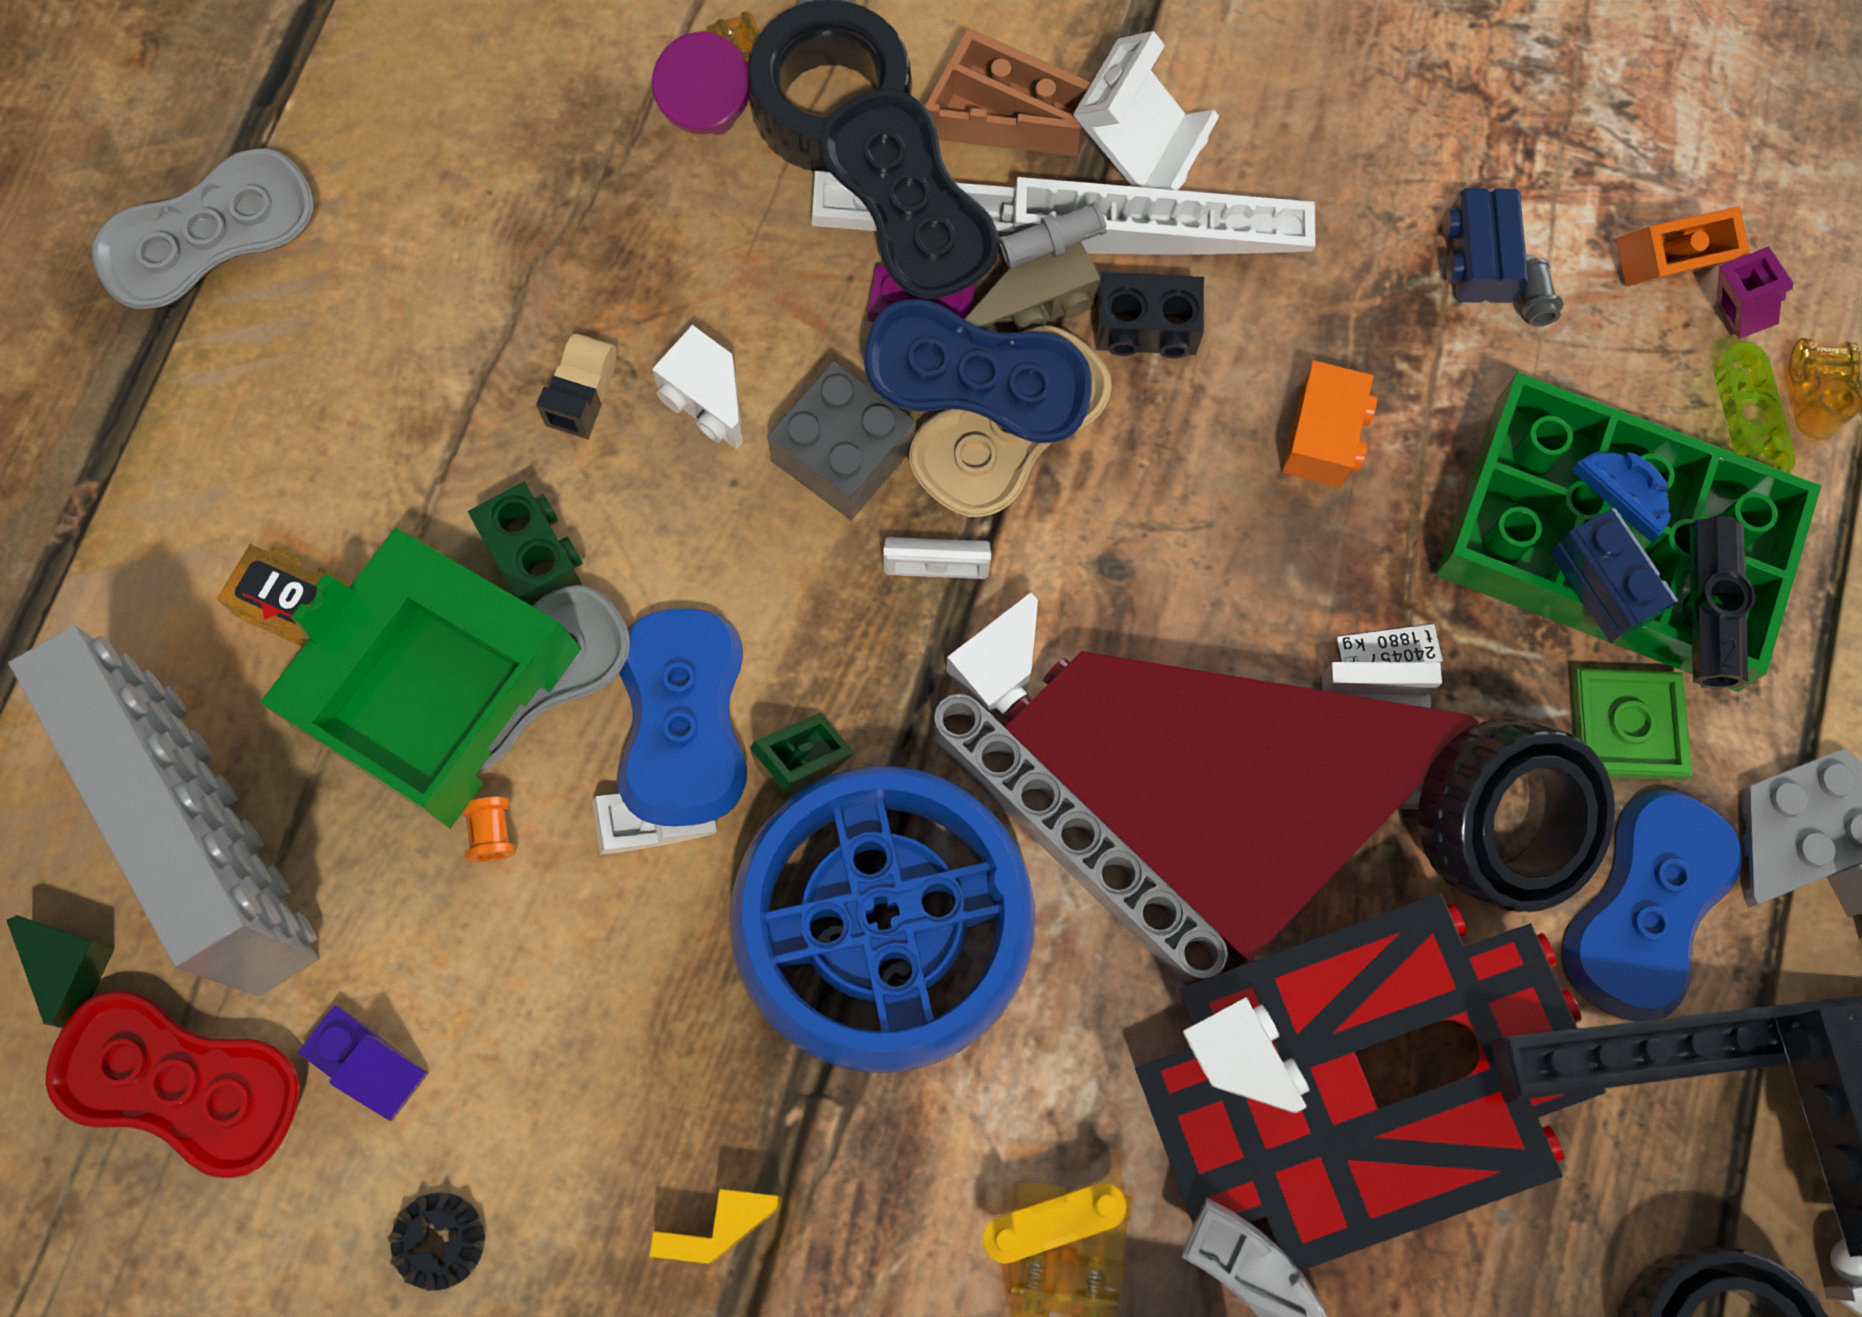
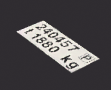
[1337,624,1443,662]

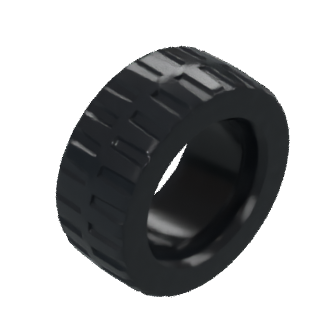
[747,0,912,172]
[1418,718,1615,913]
[1618,1246,1829,1317]

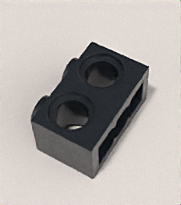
[1096,272,1204,359]

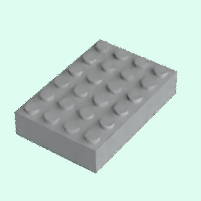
[8,624,319,997]

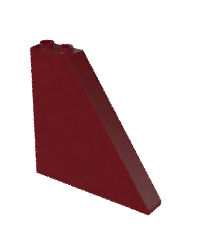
[1005,651,1479,965]

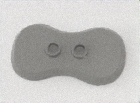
[92,148,313,309]
[478,585,630,773]

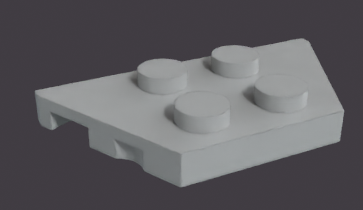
[1741,748,1862,908]

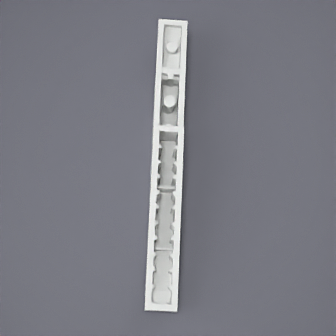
[812,171,1315,254]

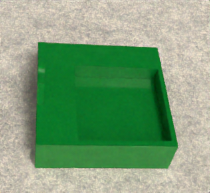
[260,527,582,829]

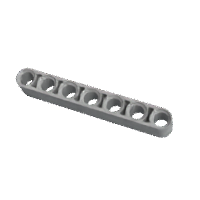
[934,694,1228,984]

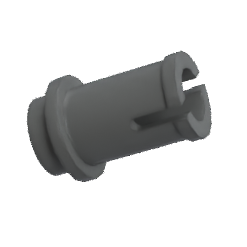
[1522,258,1564,327]

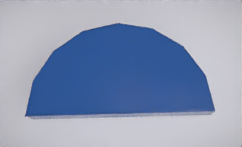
[1571,451,1671,543]

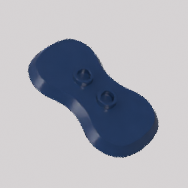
[864,299,1092,443]

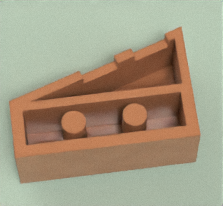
[925,28,1092,157]

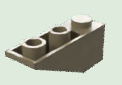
[964,242,1100,333]

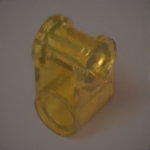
[1789,338,1862,440]

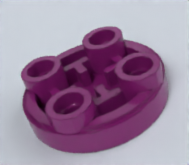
[652,32,749,135]

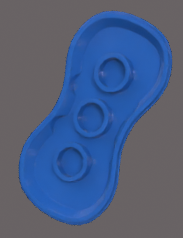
[617,608,747,827]
[1562,789,1742,1022]

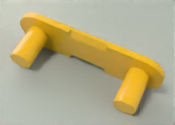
[983,1183,1126,1263]

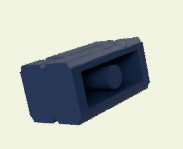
[1442,188,1529,303]
[1550,508,1678,643]

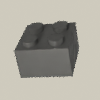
[767,361,916,521]

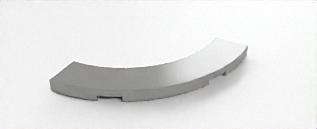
[1182,1197,1329,1317]

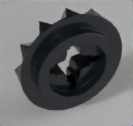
[388,1192,485,1291]

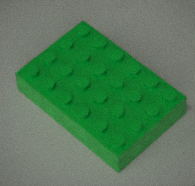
[1435,372,1822,692]

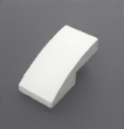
[592,794,717,855]

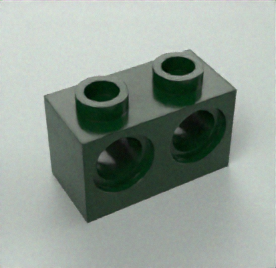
[467,481,583,606]

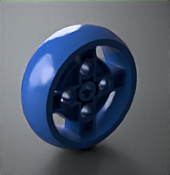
[730,766,1036,1073]

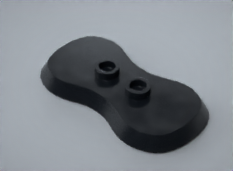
[820,89,999,299]

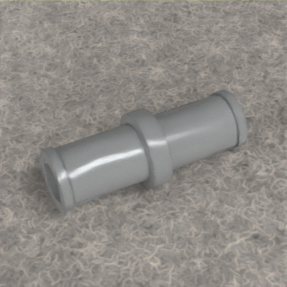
[999,201,1107,270]

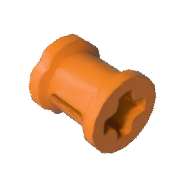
[460,797,516,863]

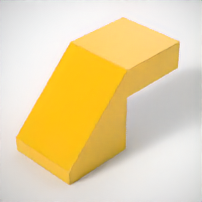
[649,1189,782,1264]

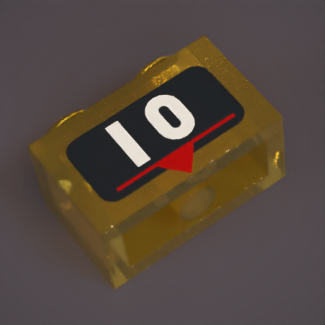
[217,544,349,647]

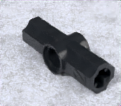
[1682,516,1755,689]

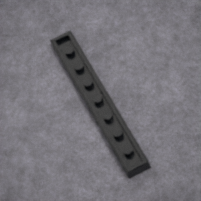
[1490,995,1862,1102]

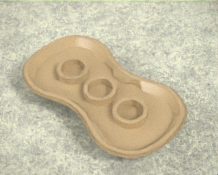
[909,326,1112,517]

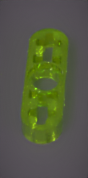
[1714,342,1796,473]

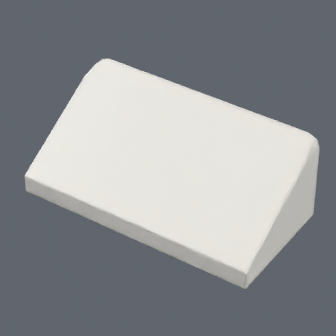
[883,537,991,579]

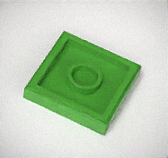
[1571,669,1692,780]

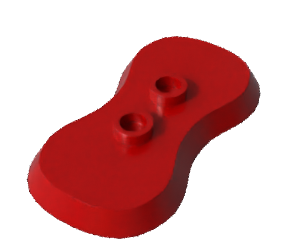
[45,990,299,1178]

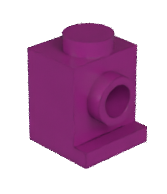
[1716,246,1793,339]

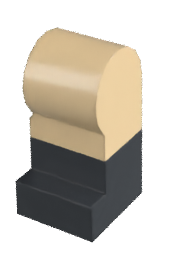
[536,333,617,440]

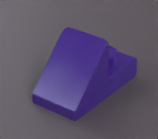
[297,1005,429,1121]

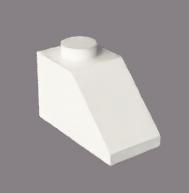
[946,593,1038,716]

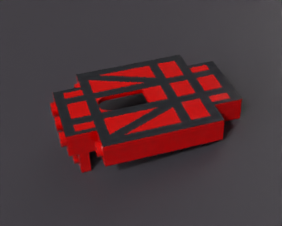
[1135,892,1606,1271]

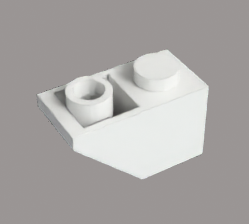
[652,325,743,450]
[1183,997,1310,1113]

